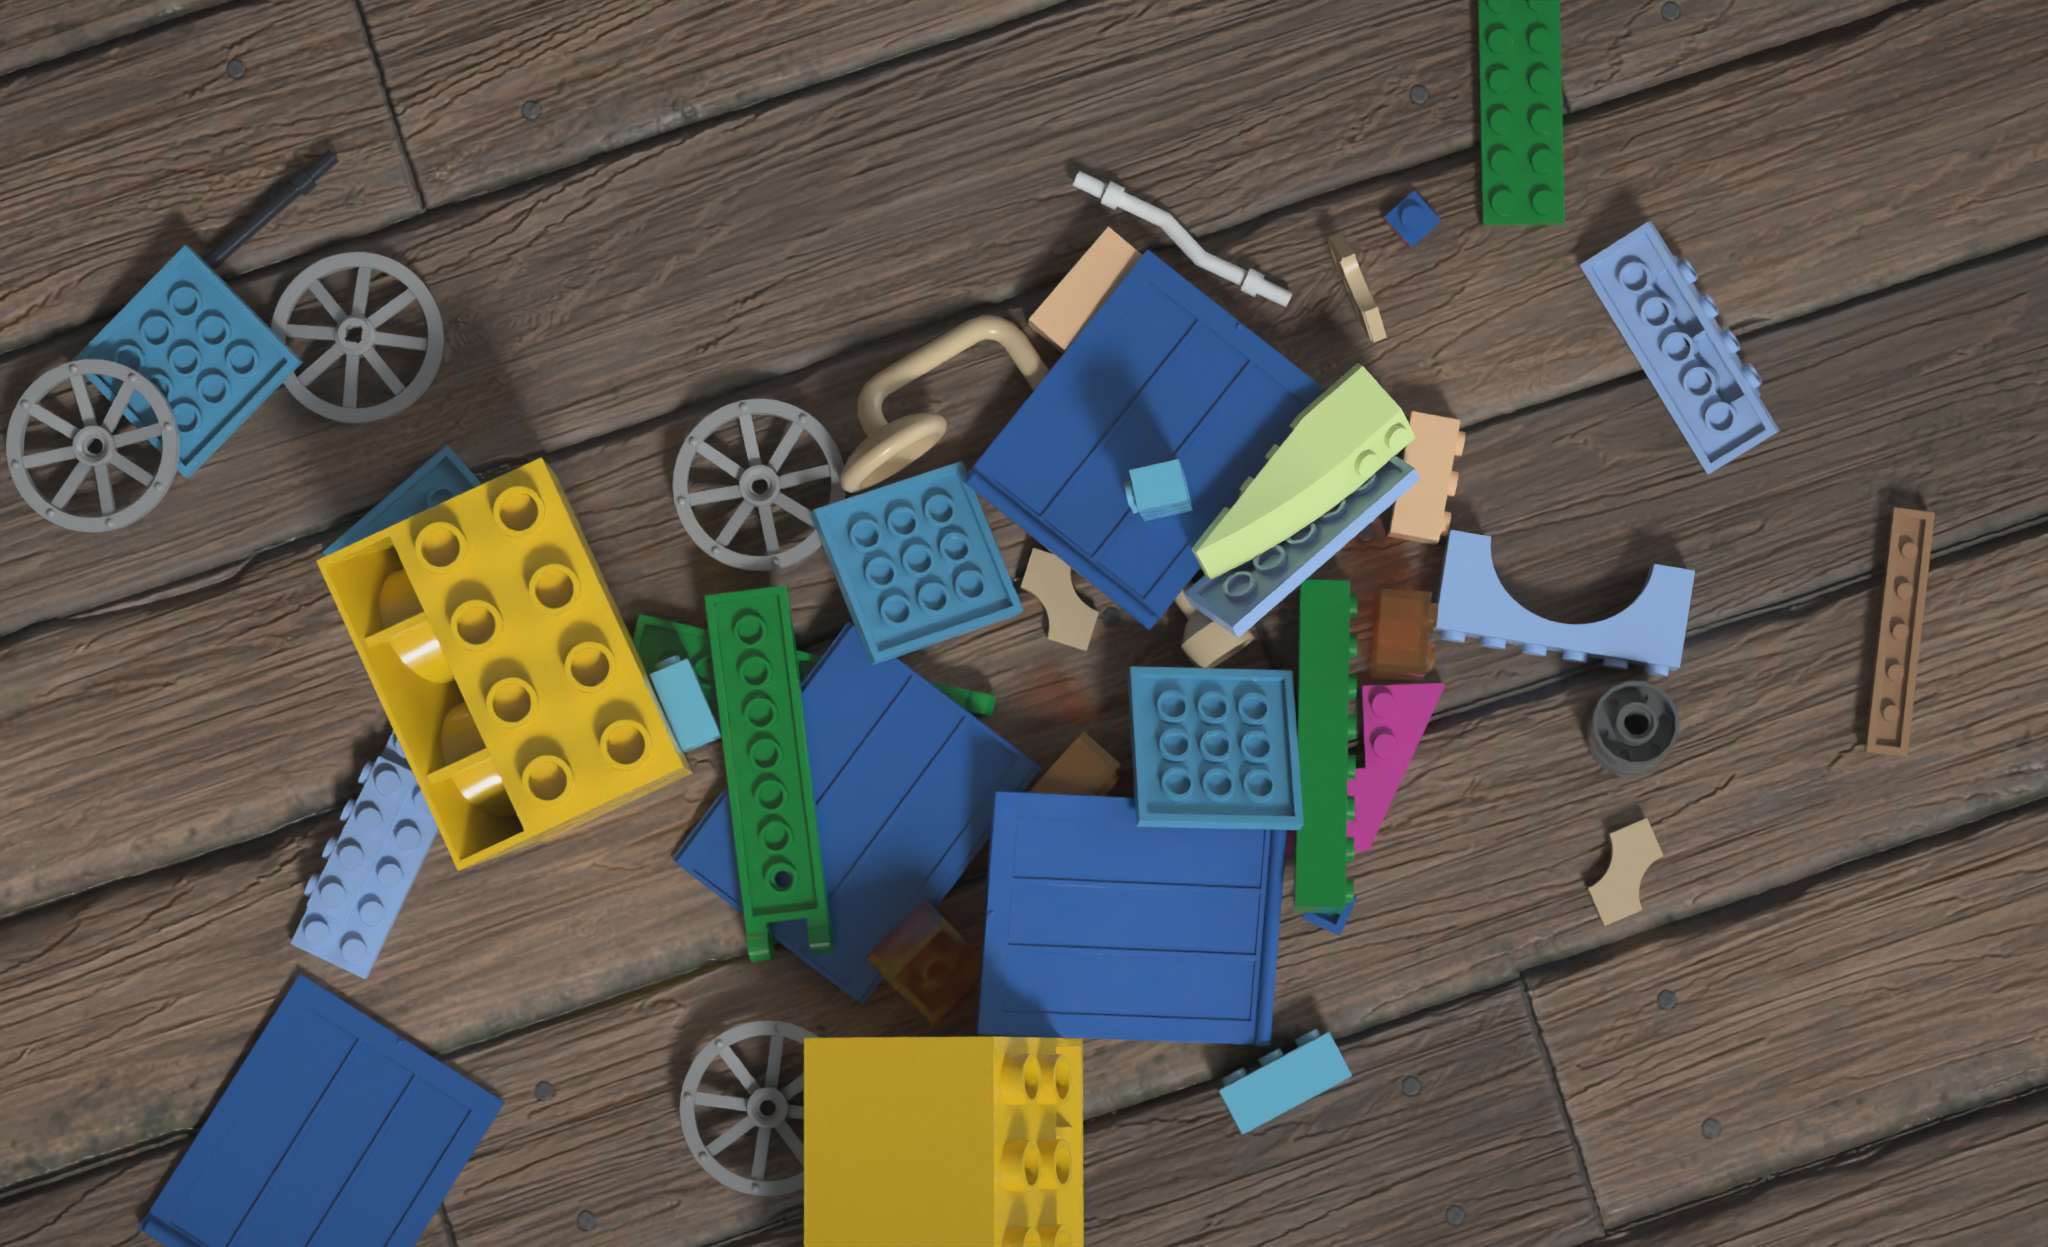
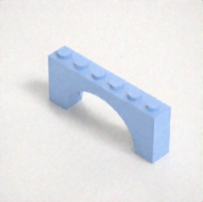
[1432,530,1695,677]

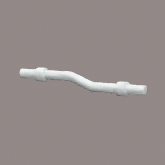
[1072,171,1293,307]

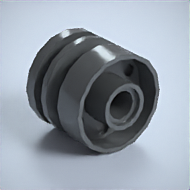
[1586,681,1679,777]

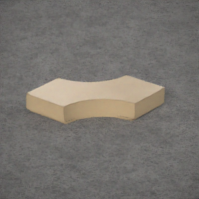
[1327,232,1387,343]
[1021,548,1099,652]
[1587,818,1664,927]

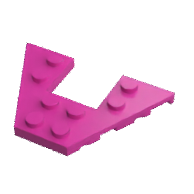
[1285,683,1445,854]

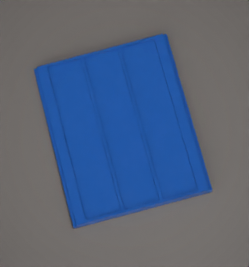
[962,249,1326,630]
[672,622,1042,1005]
[976,791,1287,1046]
[138,974,505,1247]

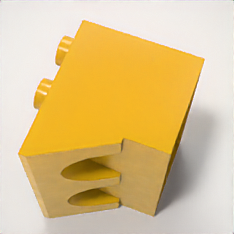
[316,457,693,871]
[804,1036,1084,1247]

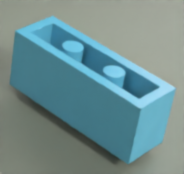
[1124,459,1193,521]
[1217,1029,1352,1135]

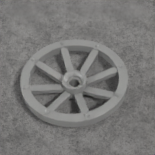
[271,252,444,424]
[6,359,180,533]
[673,399,846,572]
[680,1020,819,1196]

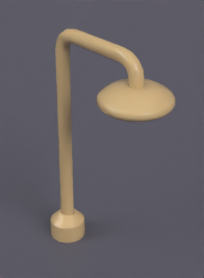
[840,315,1254,668]

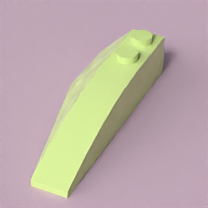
[1192,363,1416,580]

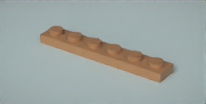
[1864,507,1935,758]

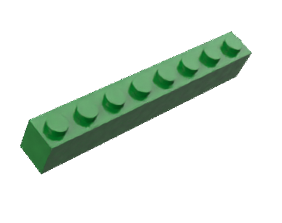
[1293,579,1358,914]

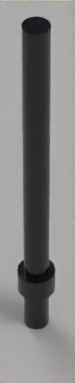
[202,149,339,270]

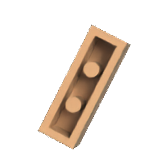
[1028,226,1143,354]
[1387,411,1466,545]

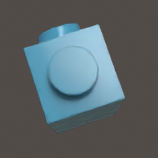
[649,655,722,753]

